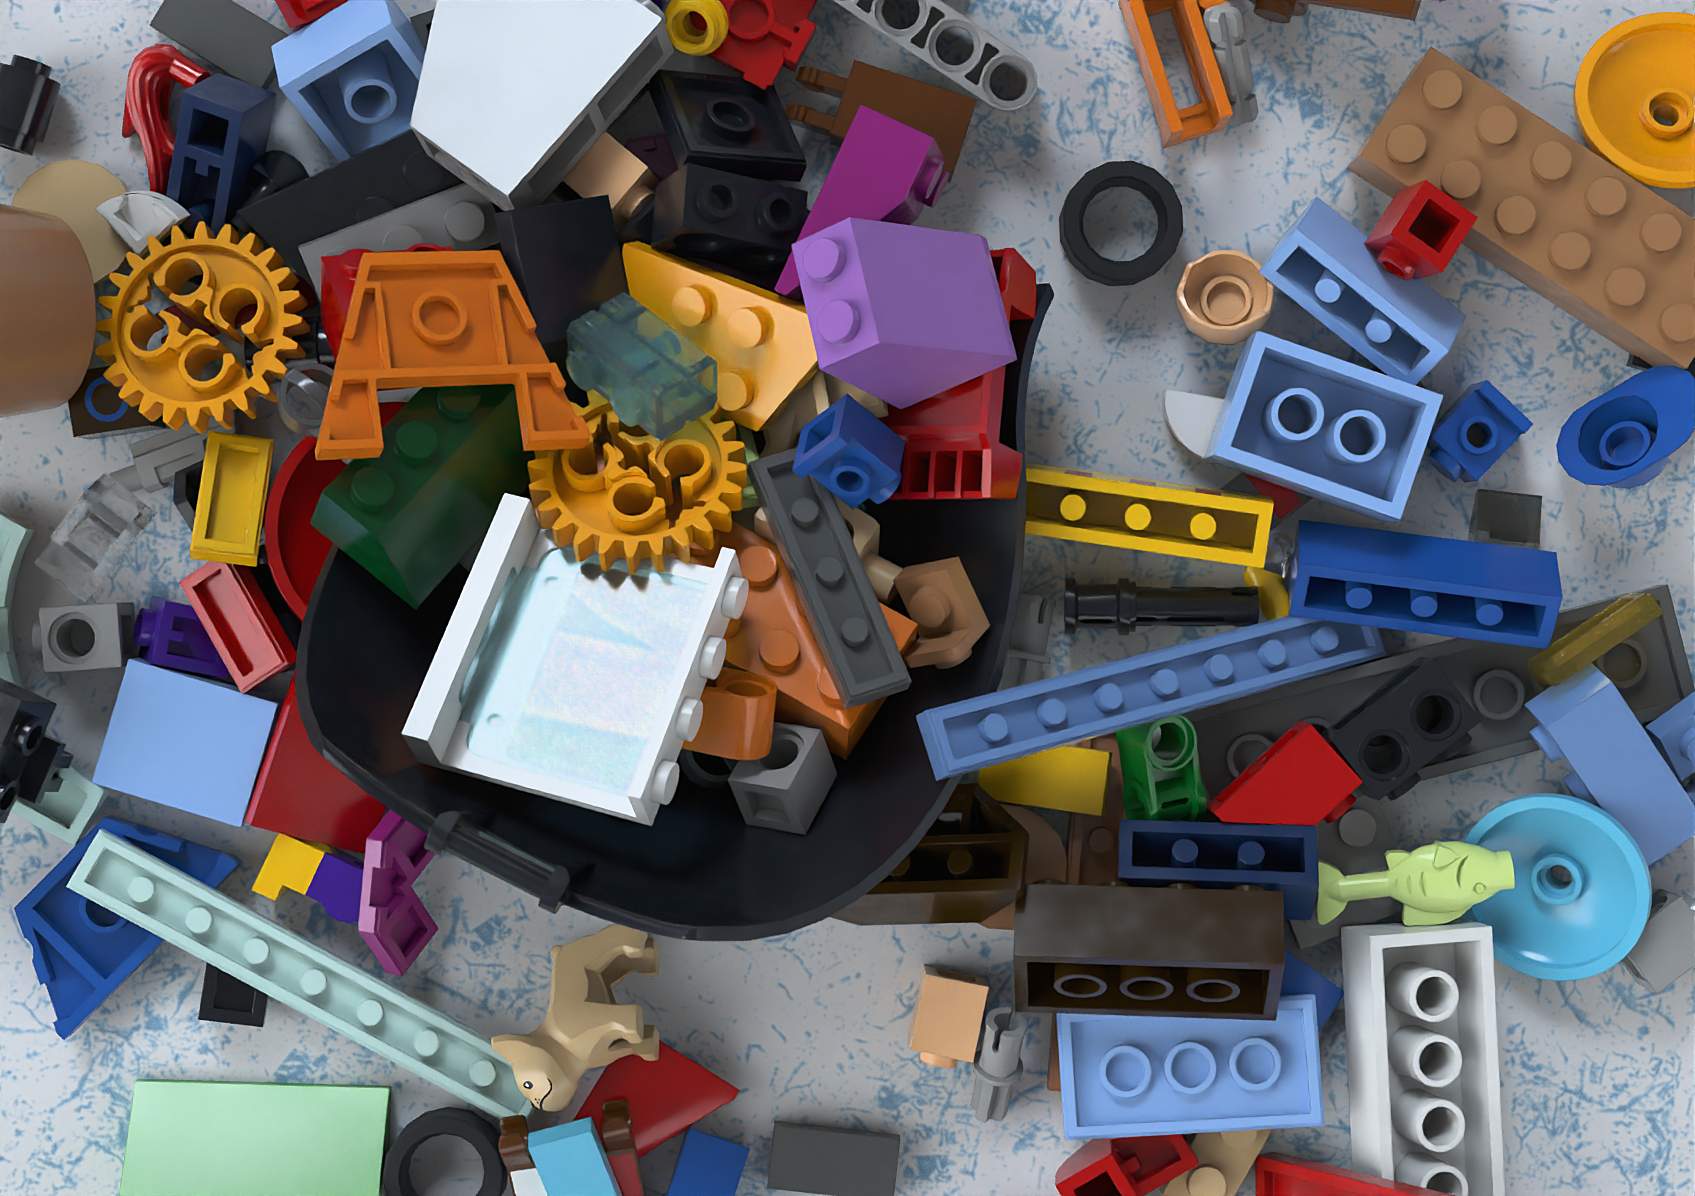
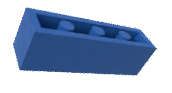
[1289,520,1563,649]

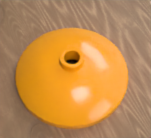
[1573,12,1695,189]

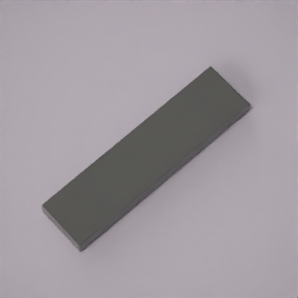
[747,448,912,710]

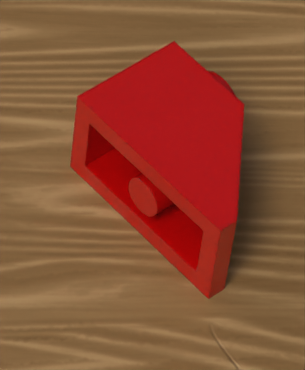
[1207,720,1363,826]

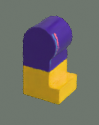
[252,833,364,923]

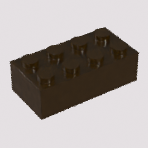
[1013,879,1285,1021]

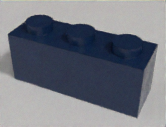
[1116,819,1319,920]

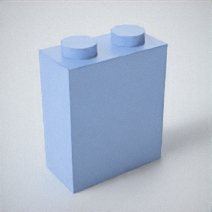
[91,657,285,828]

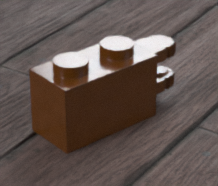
[785,60,977,183]

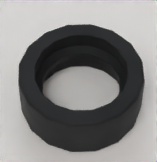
[1059,161,1183,286]
[382,1107,508,1196]

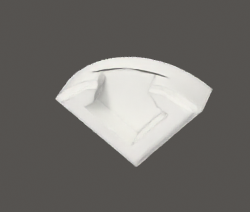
[96,191,190,258]
[1162,389,1224,463]

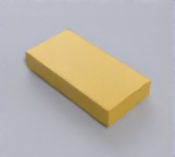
[190,431,275,567]
[978,745,1113,816]

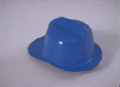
[1556,366,1695,489]

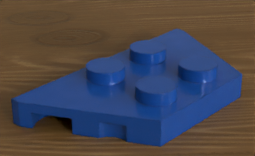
[14,815,243,1040]

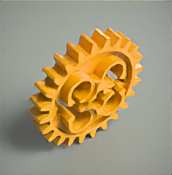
[95,221,310,434]
[528,378,748,575]

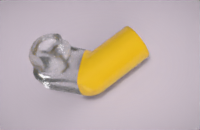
[1243,529,1295,621]

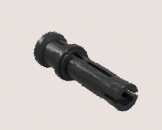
[1064,577,1259,635]

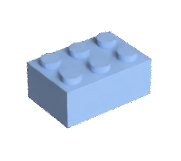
[1204,330,1444,522]

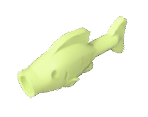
[1316,840,1515,926]

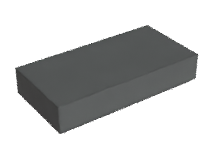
[150,0,289,90]
[767,1121,900,1196]

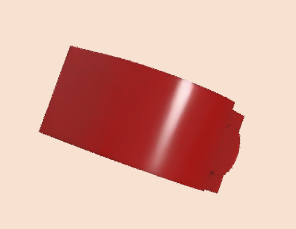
[1055,1134,1199,1196]

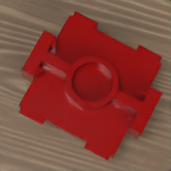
[690,0,818,90]

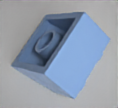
[271,0,426,163]

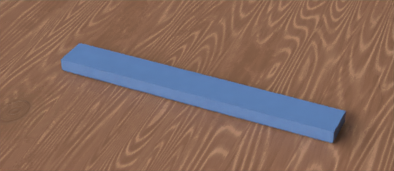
[916,616,1387,781]

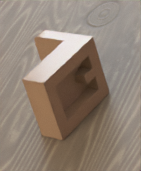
[893,557,990,669]

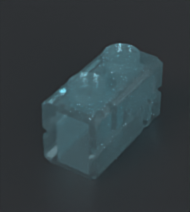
[566,292,717,442]

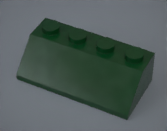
[310,384,570,610]

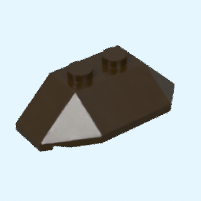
[829,783,1029,926]

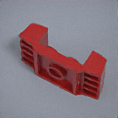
[878,248,1036,500]

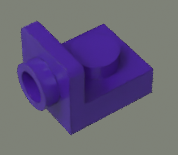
[133,596,228,678]

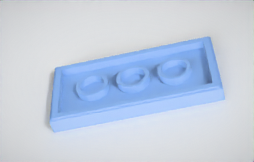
[1056,994,1325,1141]

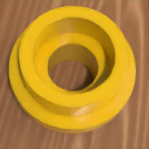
[665,0,729,56]

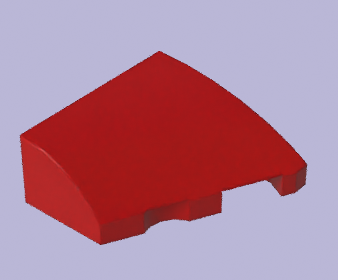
[572,1040,740,1160]

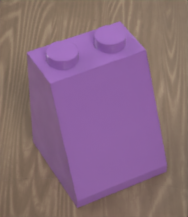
[791,217,1017,409]

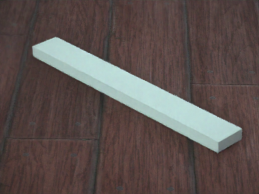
[66,828,536,1123]

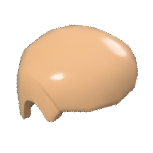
[1176,250,1274,345]

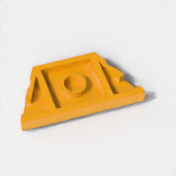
[622,241,819,431]

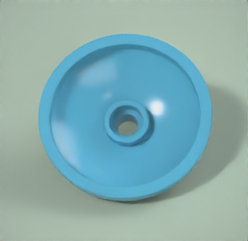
[1462,793,1652,981]

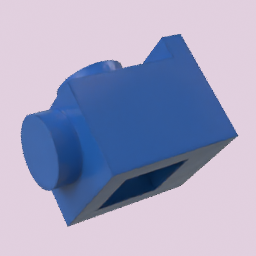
[1426,380,1533,483]
[792,393,905,509]

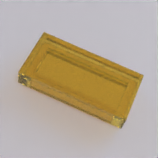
[1526,593,1664,686]

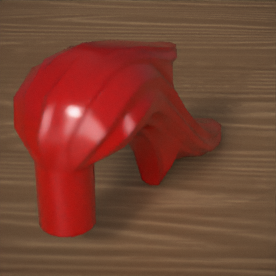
[122,43,211,196]

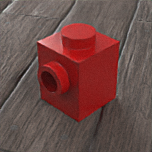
[1364,180,1478,280]

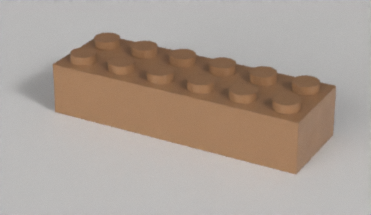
[1347,47,1695,370]

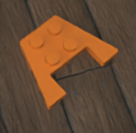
[315,250,590,460]

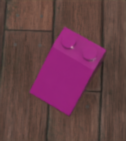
[774,105,949,302]

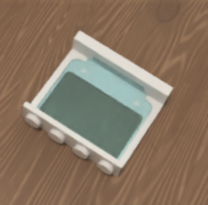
[401,493,749,826]

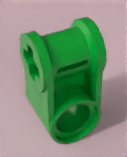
[1116,714,1207,822]

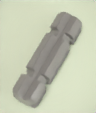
[1203,2,1258,127]

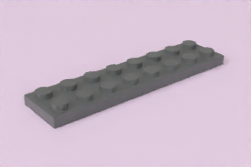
[1180,585,1695,824]

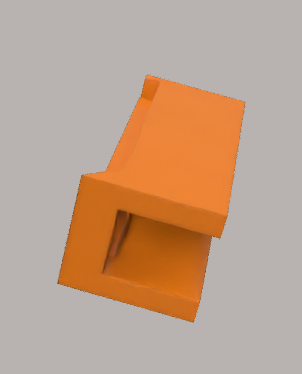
[1118,0,1233,149]

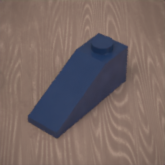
[161,73,276,286]

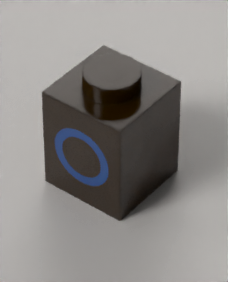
[68,366,166,440]

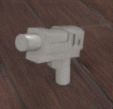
[109,367,244,497]

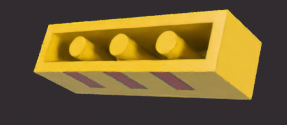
[1025,462,1274,568]

